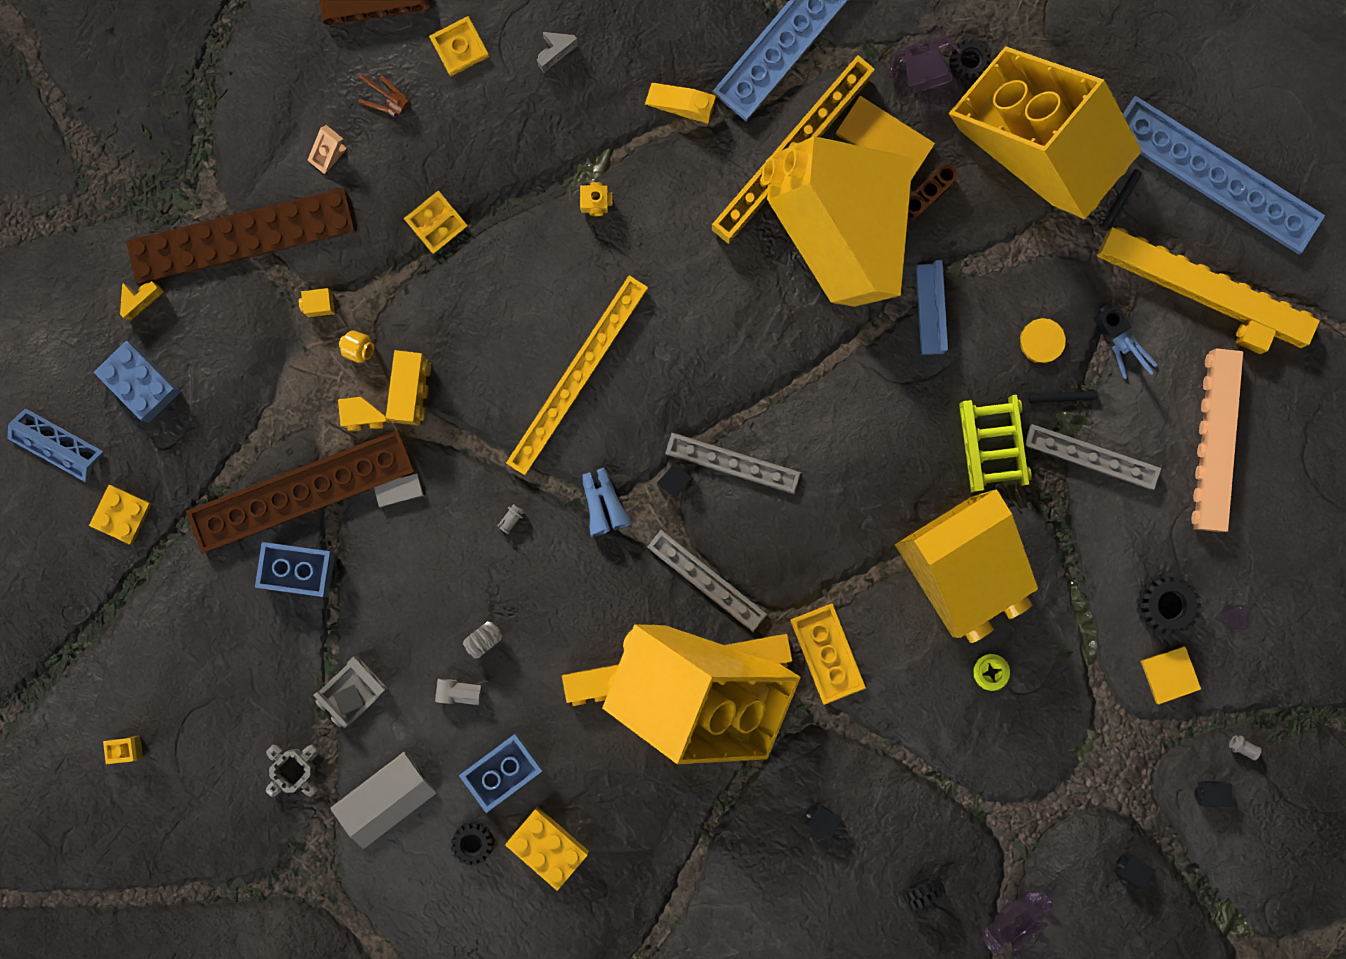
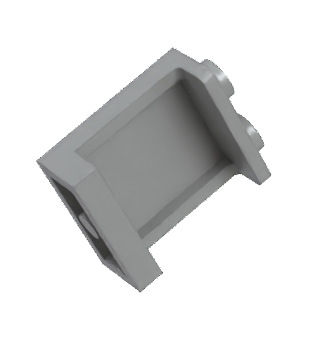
[314,656,388,728]

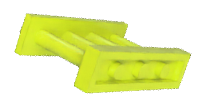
[959,395,1032,492]

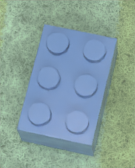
[94,341,181,423]
[255,542,335,597]
[459,732,544,813]

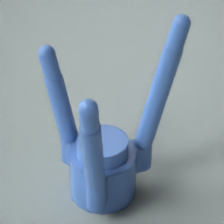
[1112,331,1158,379]

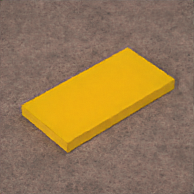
[836,96,935,180]
[790,603,866,705]

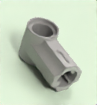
[435,678,482,705]

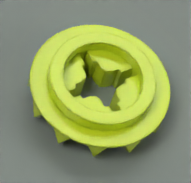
[973,654,1010,691]

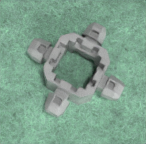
[266,744,319,797]

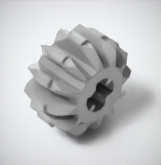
[463,622,503,658]

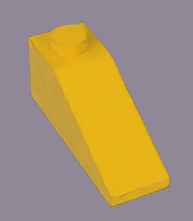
[645,83,716,124]

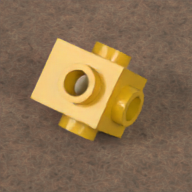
[580,182,612,216]

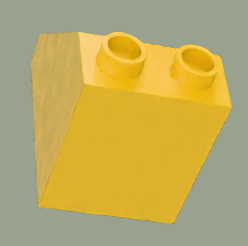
[949,46,1142,219]
[762,136,913,307]
[895,489,1038,643]
[602,624,801,764]

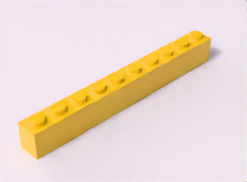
[712,55,875,244]
[1096,227,1320,348]
[562,634,792,706]

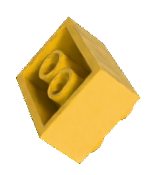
[386,350,431,426]
[505,806,589,891]

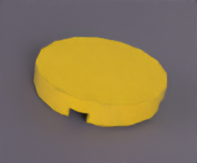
[1020,318,1066,363]

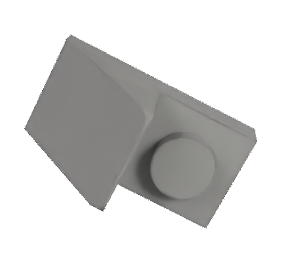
[536,32,578,73]

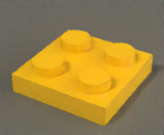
[89,485,152,545]

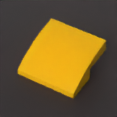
[404,191,467,254]

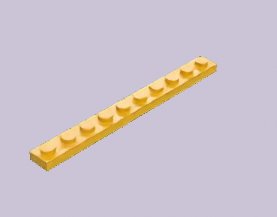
[506,275,648,476]

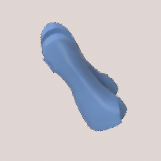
[582,468,633,537]

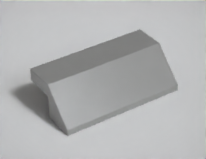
[331,752,436,849]

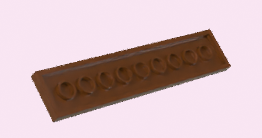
[126,188,355,285]
[186,430,415,554]

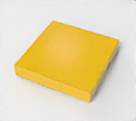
[429,16,490,77]
[1141,646,1201,704]

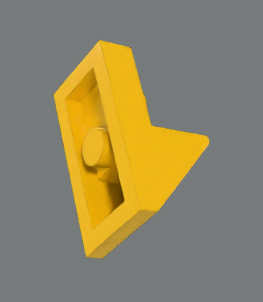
[120,281,164,321]
[103,736,143,764]

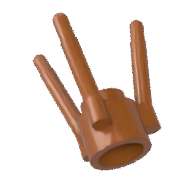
[358,74,409,117]

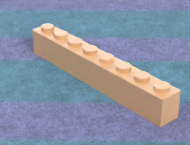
[1191,349,1243,532]

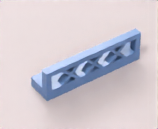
[916,260,948,355]
[7,408,103,482]

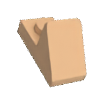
[308,125,346,174]

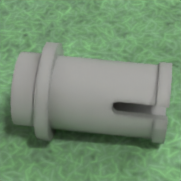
[497,504,524,534]
[1229,736,1261,761]

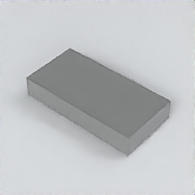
[374,474,424,507]

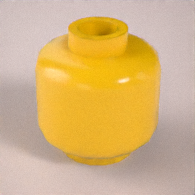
[339,331,374,363]

